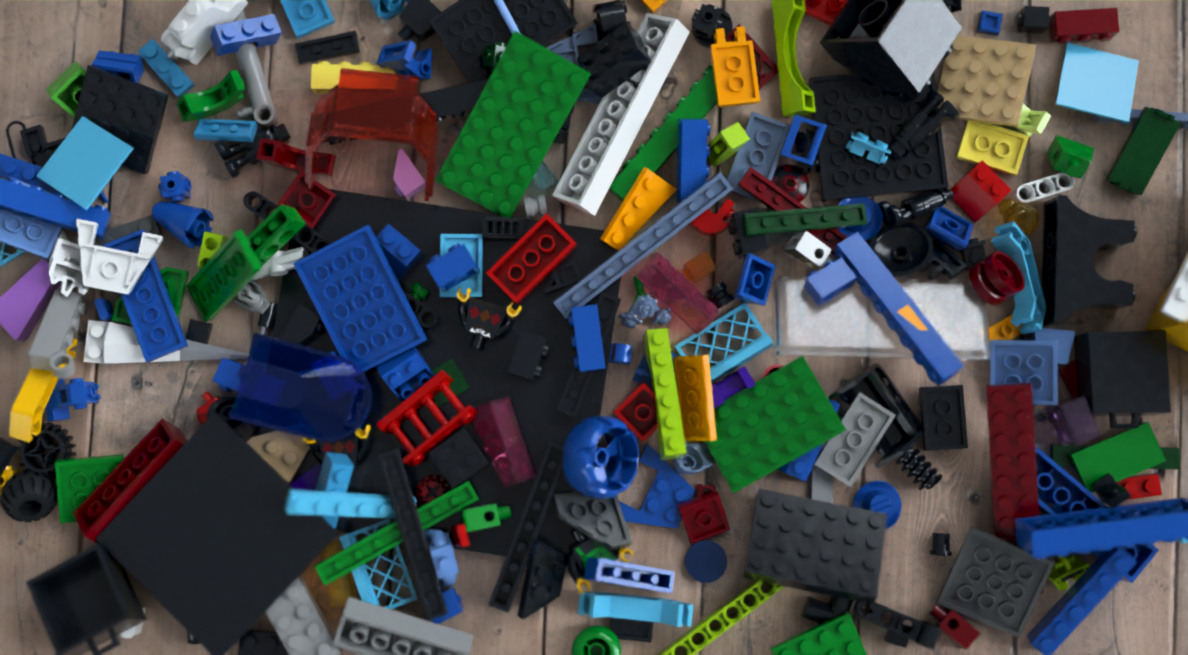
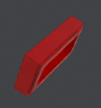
[450,524,470,547]

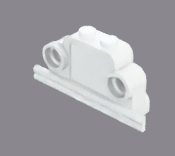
[161,0,248,65]

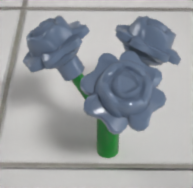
[618,275,672,328]

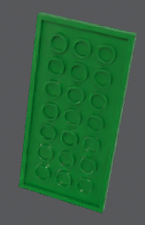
[435,31,591,218]

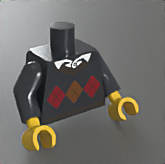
[457,287,522,350]
[303,424,370,467]

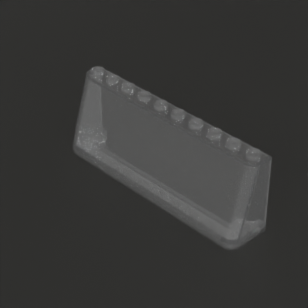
[772,276,991,362]

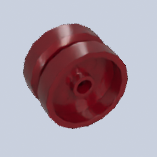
[969,251,1025,306]

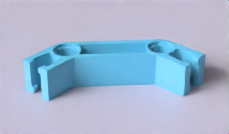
[991,221,1046,335]
[578,592,693,627]

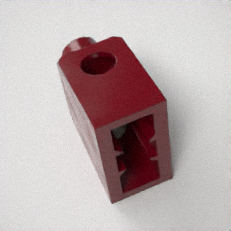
[929,603,981,650]

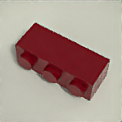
[1049,8,1120,44]

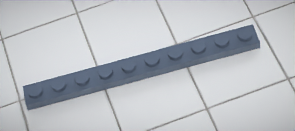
[553,172,733,319]

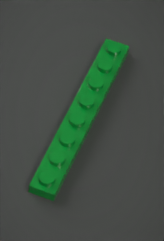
[314,480,479,586]

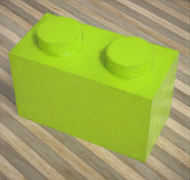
[707,122,750,167]

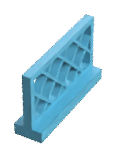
[675,302,773,384]
[339,518,419,610]

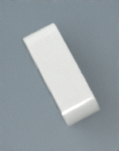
[1010,172,1075,206]

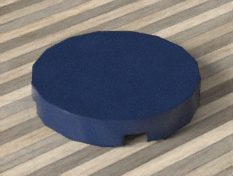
[685,540,727,583]

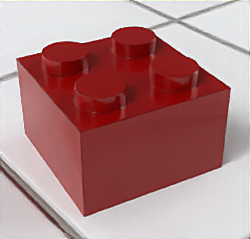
[613,380,658,442]

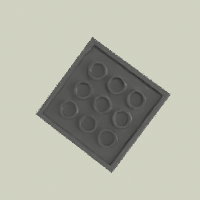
[937,526,1055,638]

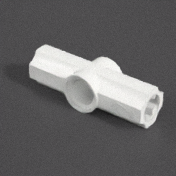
[252,247,309,280]

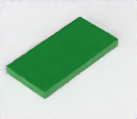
[1069,422,1166,493]

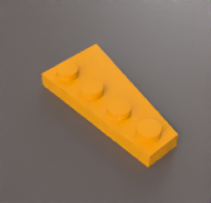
[600,167,677,250]

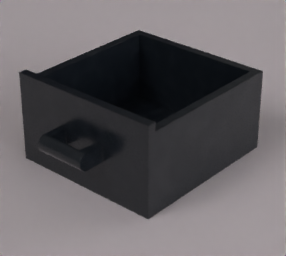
[1074,331,1171,428]
[26,543,147,655]

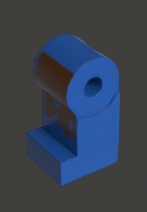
[608,343,632,365]

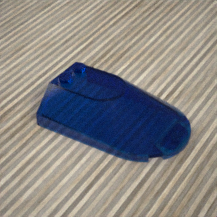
[228,333,372,442]

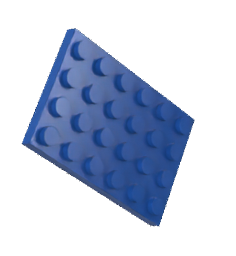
[293,225,427,378]

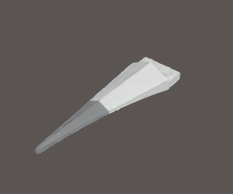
[83,320,255,364]

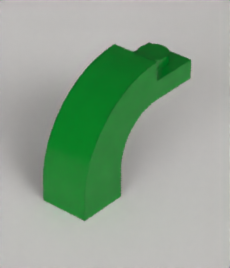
[176,70,245,122]

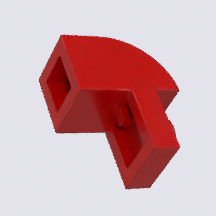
[688,198,734,236]

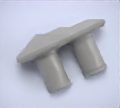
[232,280,270,314]

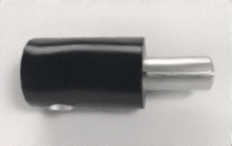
[257,302,278,342]

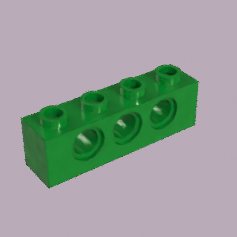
[247,204,306,267]

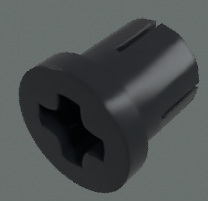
[930,533,952,556]

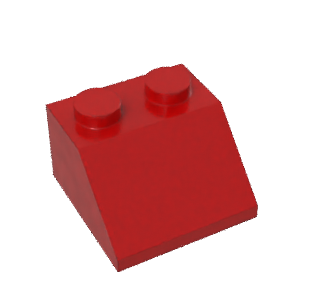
[950,160,1012,223]

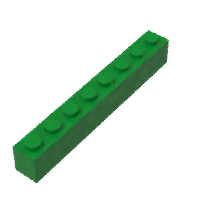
[609,65,717,202]

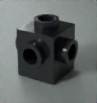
[691,4,723,40]

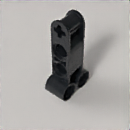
[855,601,942,650]

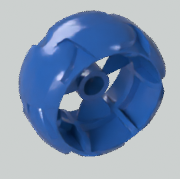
[562,416,639,499]

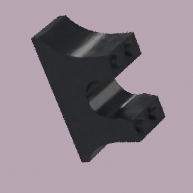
[1042,195,1137,326]

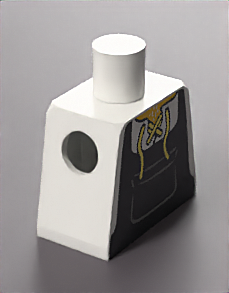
[783,231,835,268]

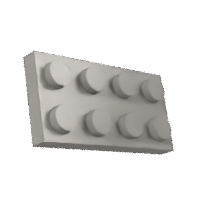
[814,392,896,487]

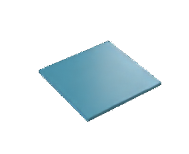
[1055,43,1139,123]
[37,116,134,210]

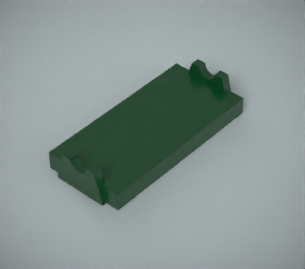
[1106,107,1181,196]

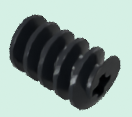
[895,444,943,490]

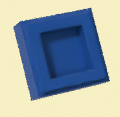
[977,10,1003,36]
[94,298,113,322]

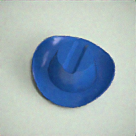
[838,197,883,241]
[853,481,902,529]

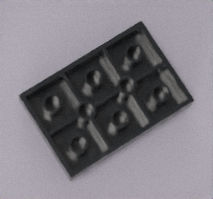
[743,489,887,604]

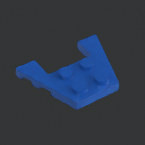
[619,444,695,528]

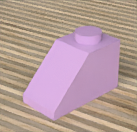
[393,148,428,200]

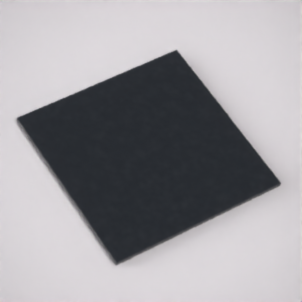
[96,412,340,655]

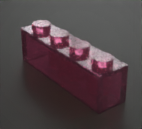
[637,253,719,334]
[472,396,536,488]

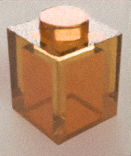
[683,251,717,283]

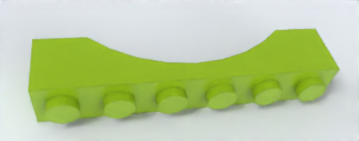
[771,0,816,118]
[642,328,687,460]

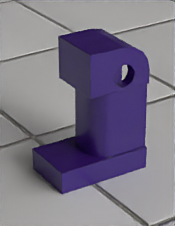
[712,366,756,408]

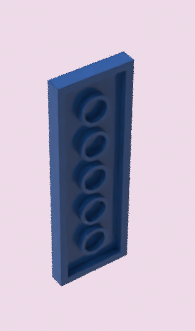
[103,229,188,363]

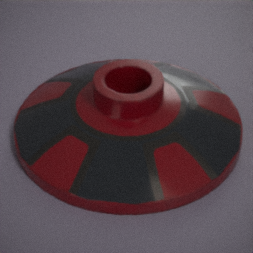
[771,165,809,202]

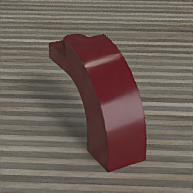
[256,138,336,176]

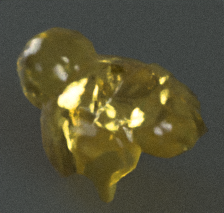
[998,199,1040,235]

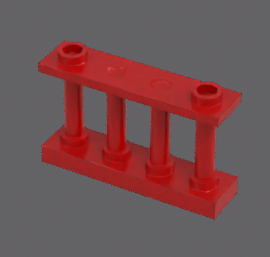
[376,370,477,466]

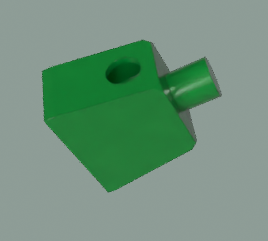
[1047,135,1094,178]
[460,503,511,532]

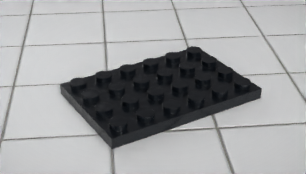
[428,0,578,82]

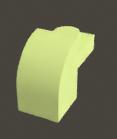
[1006,104,1051,137]

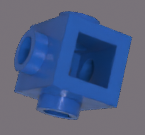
[158,171,192,203]

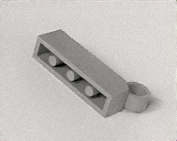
[28,290,86,378]

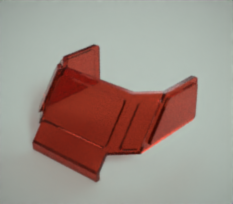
[305,68,439,202]

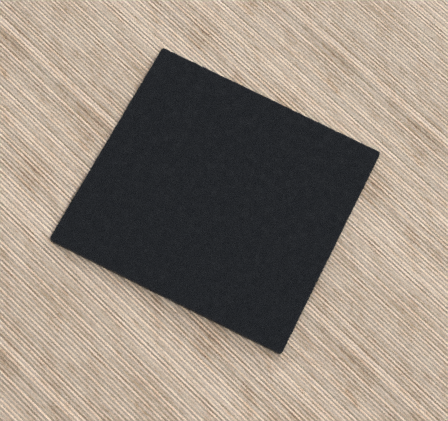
[255,189,626,566]

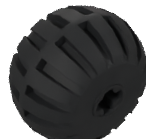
[0,471,58,523]

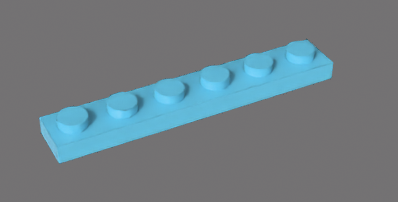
[285,490,417,519]

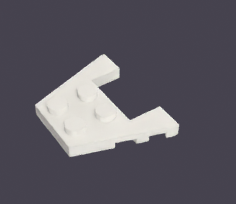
[76,219,164,295]

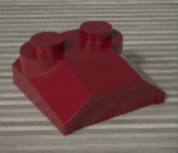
[277,170,336,229]

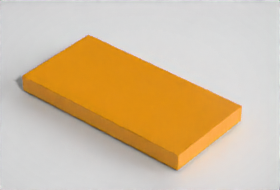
[673,355,717,441]

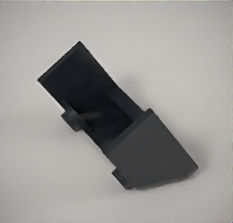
[828,363,923,468]

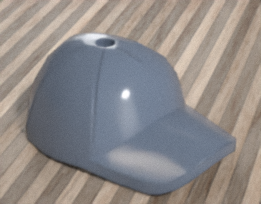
[673,443,716,475]

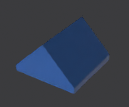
[923,206,974,252]

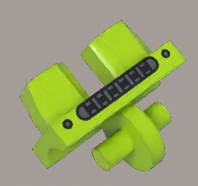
[1048,555,1089,591]

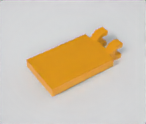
[710,26,760,108]

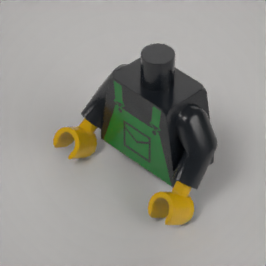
[567,528,634,594]

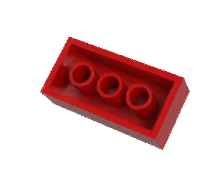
[486,213,577,305]

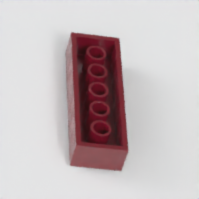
[73,418,187,544]

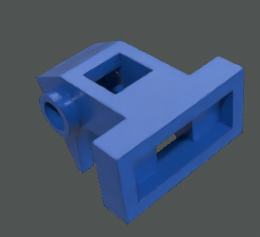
[376,40,433,82]
[46,378,101,422]

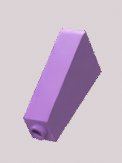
[0,258,61,342]

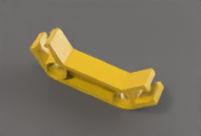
[9,338,78,442]

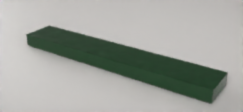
[742,203,868,236]
[1051,445,1180,469]

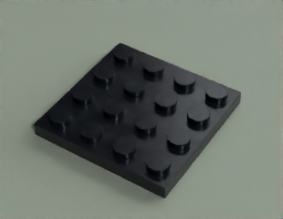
[72,65,169,174]

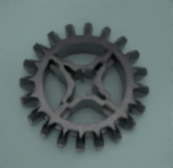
[16,423,77,479]

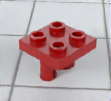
[804,0,848,25]

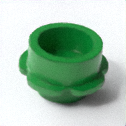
[410,281,429,300]

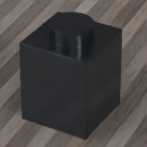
[1015,6,1050,33]

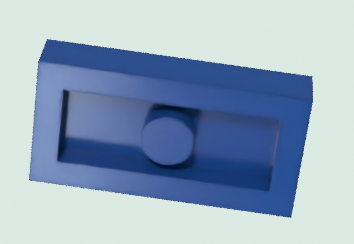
[781,115,827,166]

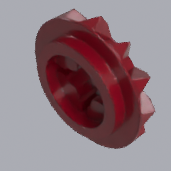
[416,475,450,505]

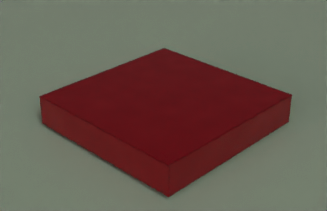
[677,491,730,544]

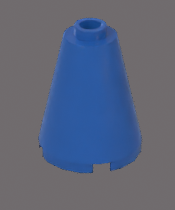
[152,201,213,249]

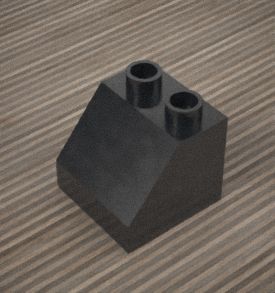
[820,0,962,94]

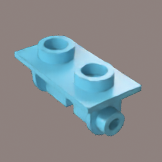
[846,132,891,164]

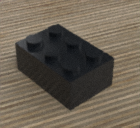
[576,22,651,98]

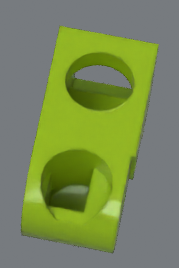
[198,231,229,270]

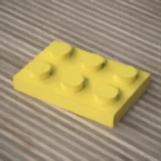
[955,120,1029,176]

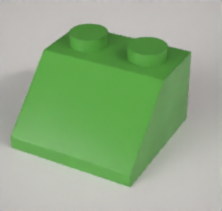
[46,61,86,118]

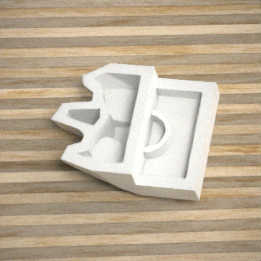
[49,238,90,297]

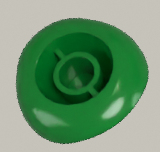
[572,626,621,655]

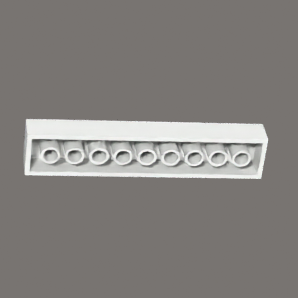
[552,13,690,216]

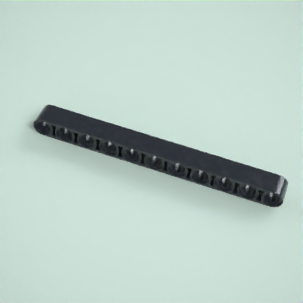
[243,191,439,329]

